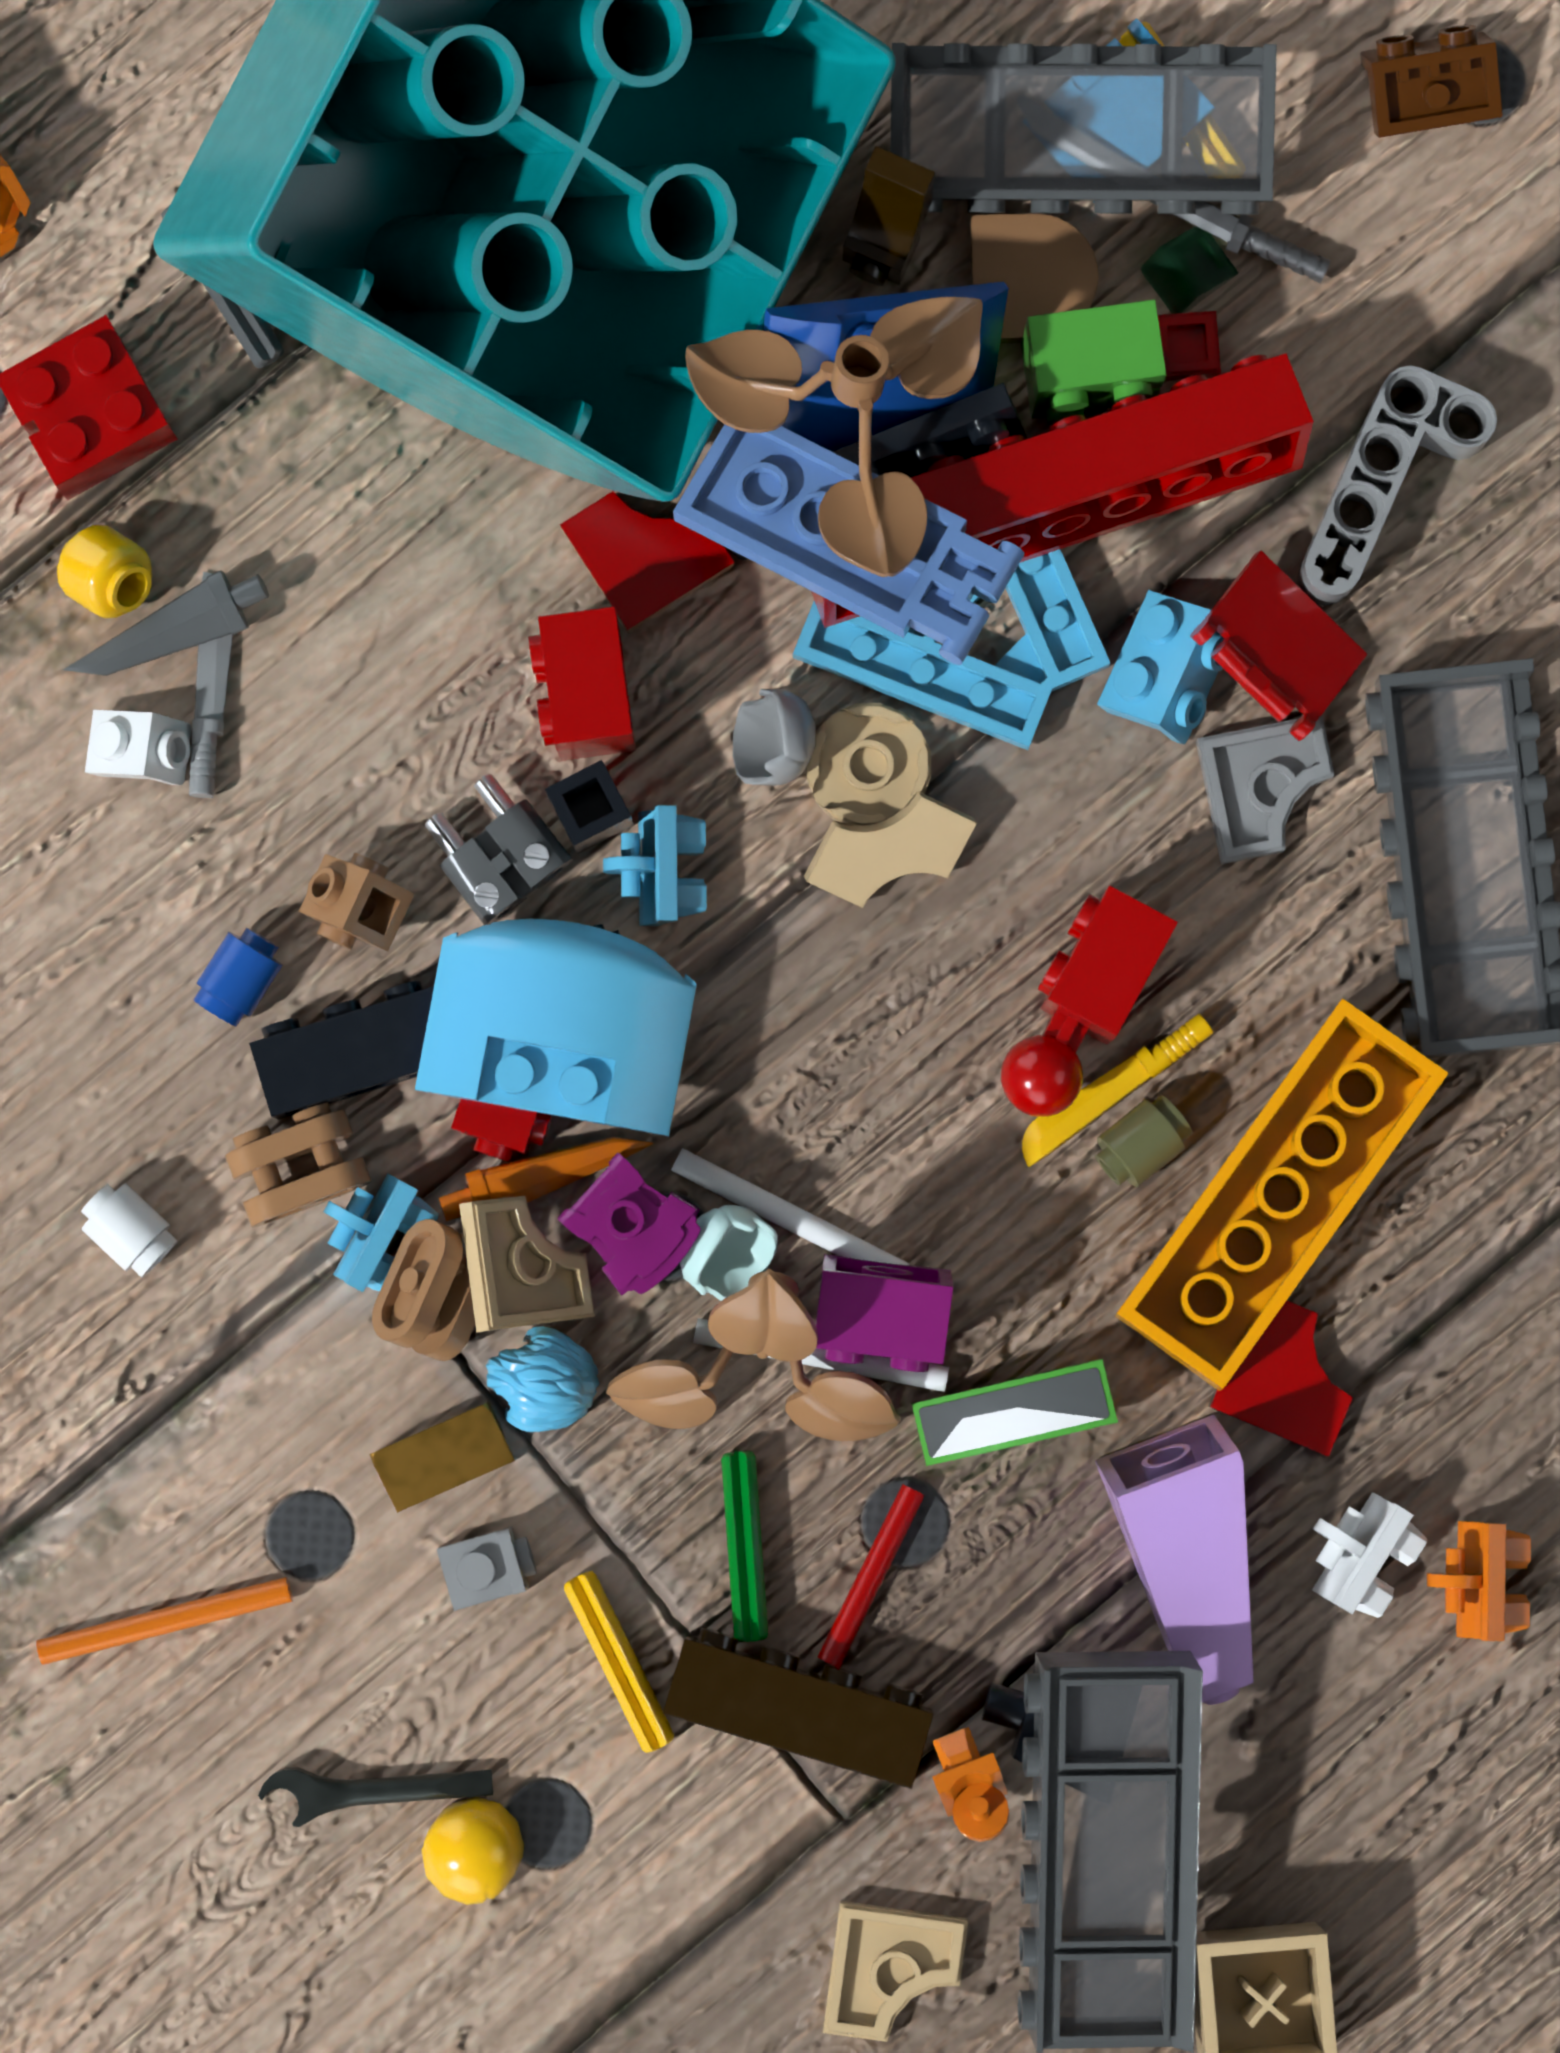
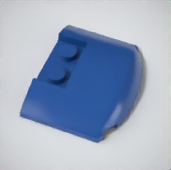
[763,281,1009,452]

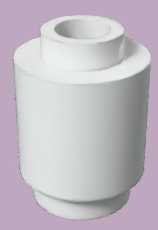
[81,1183,177,1278]

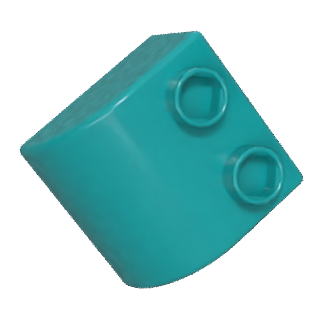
[153,0,896,502]

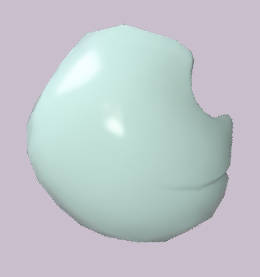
[680,1205,778,1301]

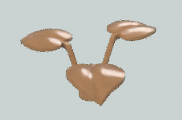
[685,297,983,577]
[606,1269,901,1441]

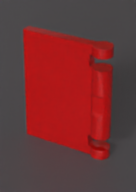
[1190,550,1367,741]

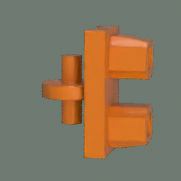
[1427,1521,1531,1641]
[932,1727,1010,1842]

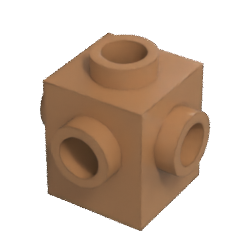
[298,853,414,952]

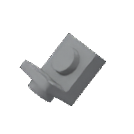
[437,1527,537,1611]

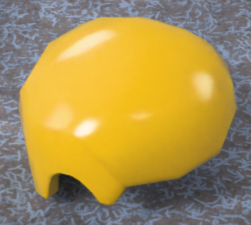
[421,1797,524,1905]

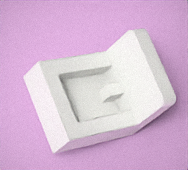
[85,710,192,785]

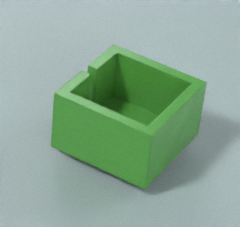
[1021,299,1166,425]

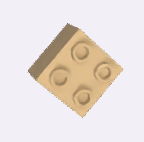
[1195,1922,1337,2053]

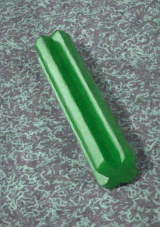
[721,1451,768,1642]

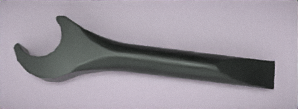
[258,1767,493,1827]

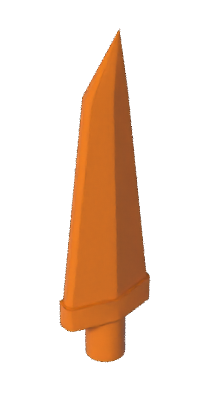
[438,1136,654,1222]

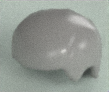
[732,689,816,786]

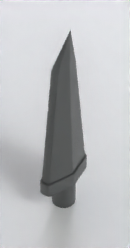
[63,570,269,676]

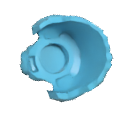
[486,1326,599,1432]

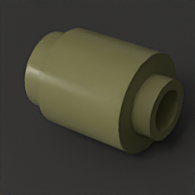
[1095,1095,1193,1187]

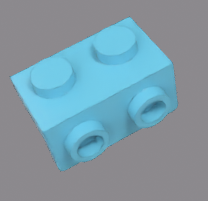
[1097,590,1224,745]

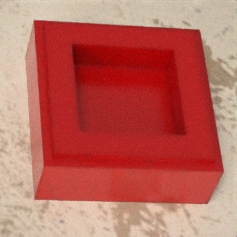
[1158,311,1221,381]

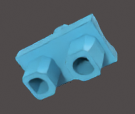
[603,805,707,926]
[323,1173,439,1292]

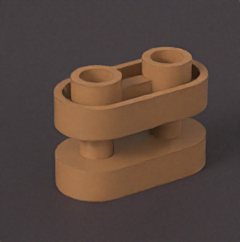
[225,1102,372,1228]
[372,1219,475,1361]

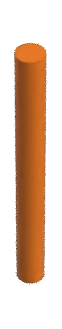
[36,1577,293,1665]

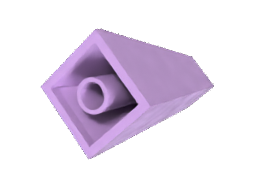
[1095,1414,1254,1705]

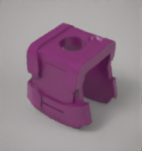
[557,1152,701,1296]

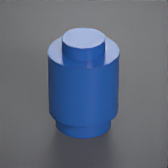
[193,927,283,1027]

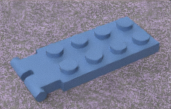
[673,424,1024,665]

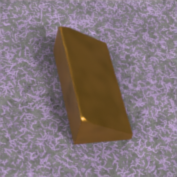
[369,1402,515,1513]

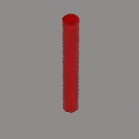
[817,1484,925,1668]

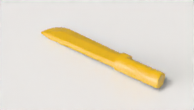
[1022,1013,1214,1167]

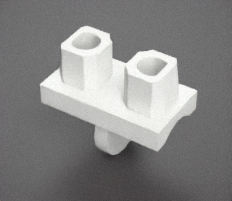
[1312,1492,1427,1618]

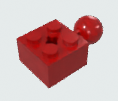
[1001,885,1178,1117]

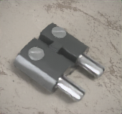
[425,774,573,925]

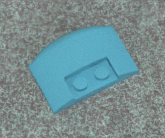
[415,919,697,1136]

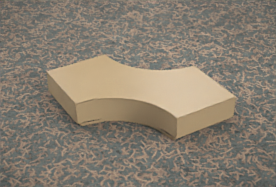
[804,791,977,908]

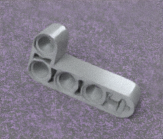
[1298,365,1497,605]

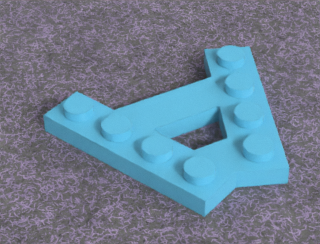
[793,549,1111,750]

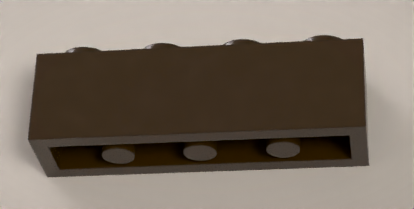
[662,1628,934,1789]

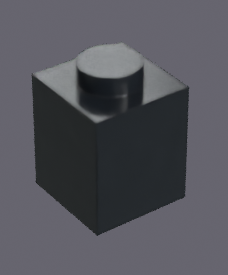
[545,760,634,854]

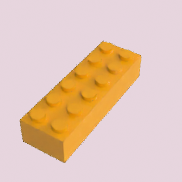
[1115,998,1449,1391]

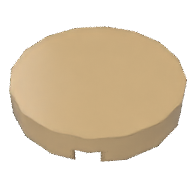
[807,703,931,825]

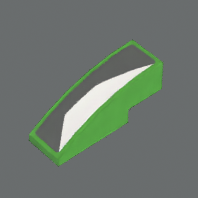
[911,1359,1118,1466]

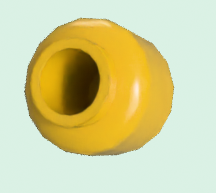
[57,525,152,618]

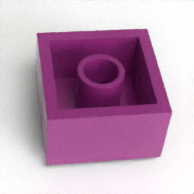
[815,1254,953,1372]

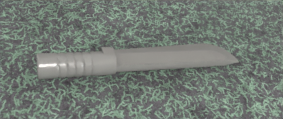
[189,572,233,798]

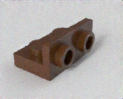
[1360,25,1503,138]

